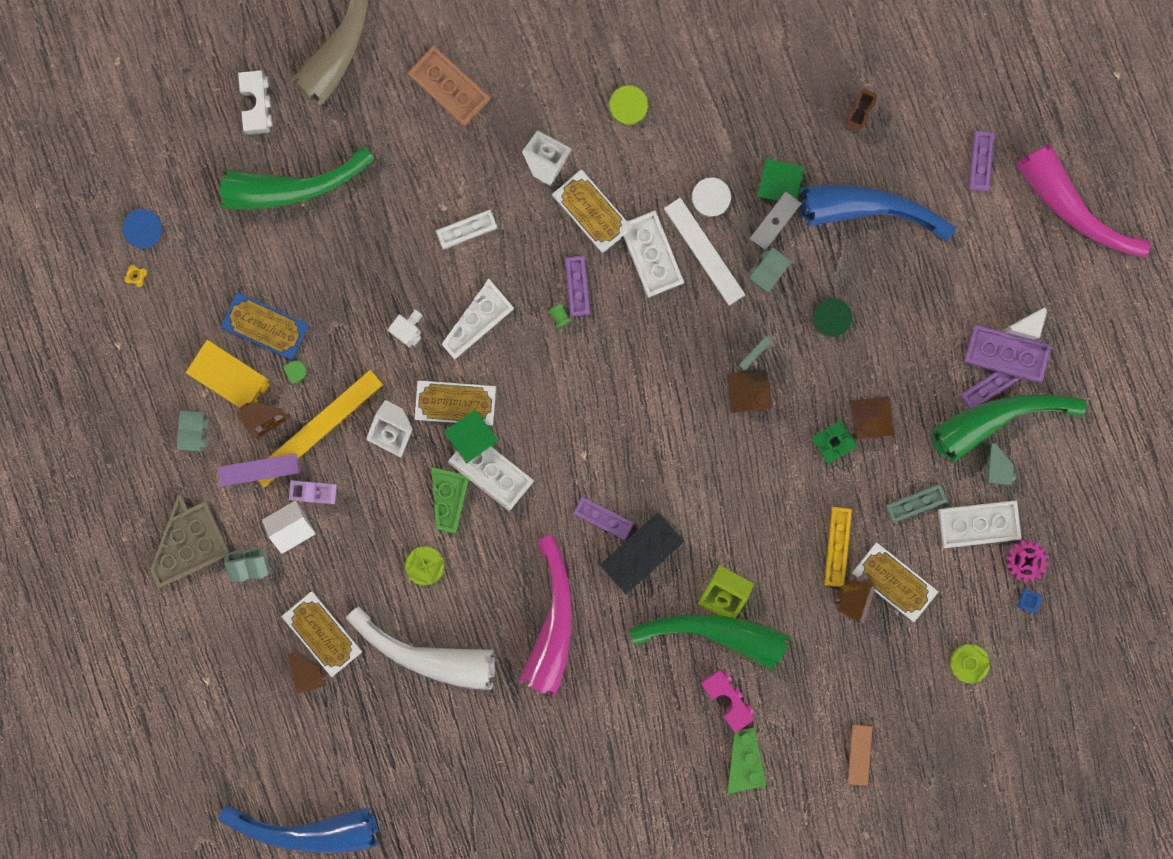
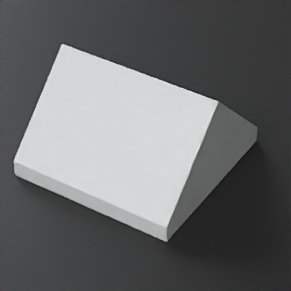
[1002,308,1047,340]
[262,501,316,554]

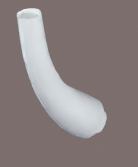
[346,606,495,689]

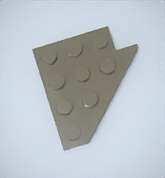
[150,494,230,588]

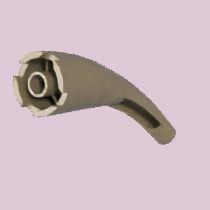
[290,0,368,107]

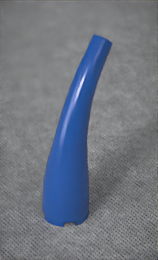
[799,184,956,242]
[218,804,379,853]

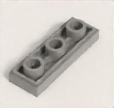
[750,191,802,250]

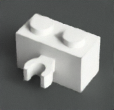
[388,310,423,348]

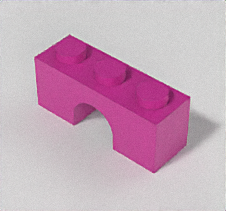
[700,669,755,733]

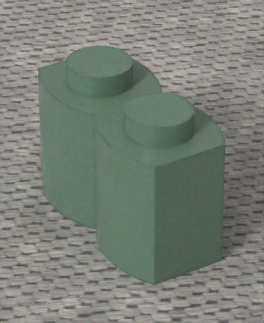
[748,248,792,294]
[177,410,209,452]
[224,547,269,582]

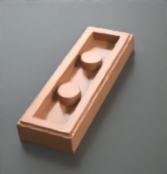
[847,724,872,786]

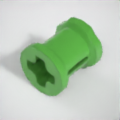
[547,303,572,329]

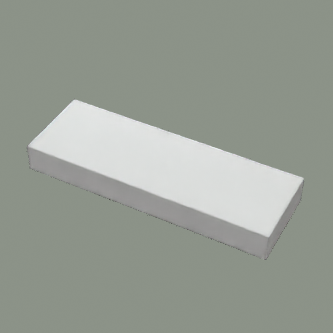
[436,210,498,250]

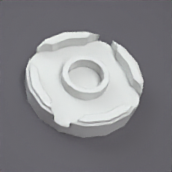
[692,178,731,217]

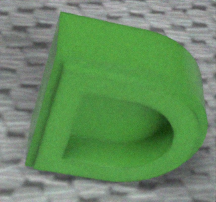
[283,361,307,384]

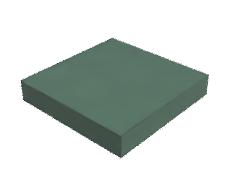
[736,336,771,372]

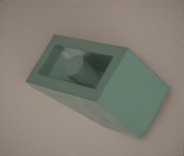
[985,443,1016,485]

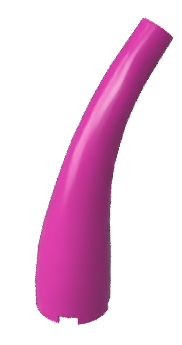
[1015,143,1151,258]
[518,534,572,698]

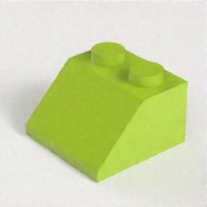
[698,565,754,618]

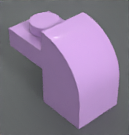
[289,480,337,504]

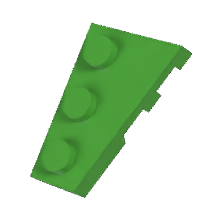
[431,467,469,534]
[727,727,766,794]

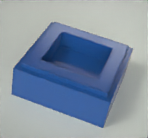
[1017,589,1043,614]

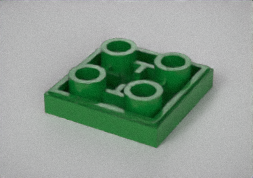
[757,158,804,202]
[443,409,499,464]

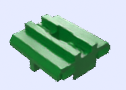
[812,420,857,464]

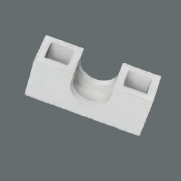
[238,71,272,134]

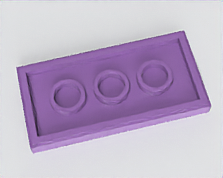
[964,325,1052,383]

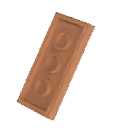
[407,45,491,127]

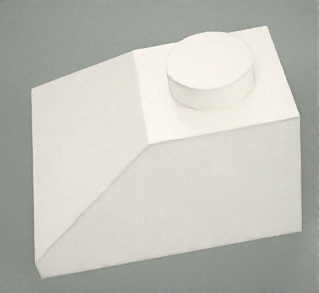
[522,130,571,185]
[366,400,413,458]

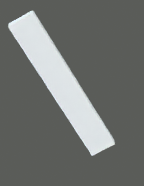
[664,198,745,306]

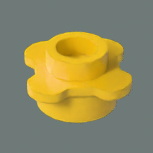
[124,265,147,287]

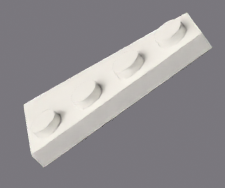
[442,279,514,359]

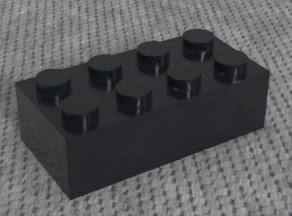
[599,512,685,594]

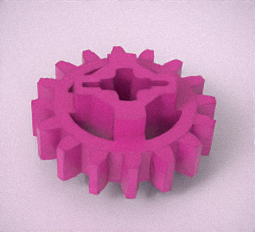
[1005,540,1049,583]

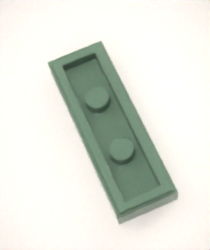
[885,484,948,523]

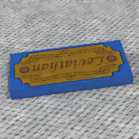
[221,292,309,360]

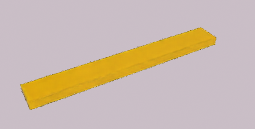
[258,370,383,488]

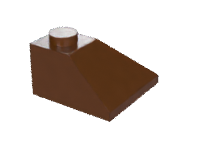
[727,370,772,413]
[850,396,894,440]
[236,402,290,439]
[834,573,875,624]
[288,651,327,694]

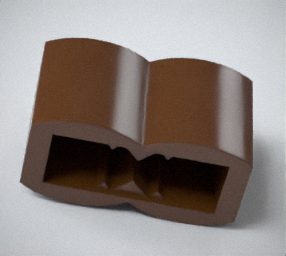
[844,88,877,134]

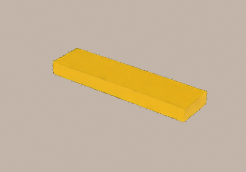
[824,507,852,587]

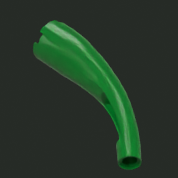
[219,146,375,210]
[928,394,1086,464]
[629,614,792,672]

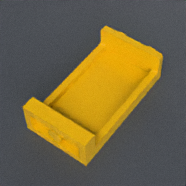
[186,340,269,408]

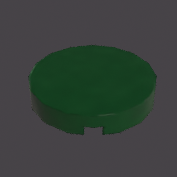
[813,298,852,338]

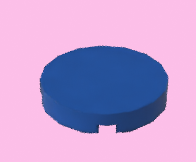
[122,209,163,249]

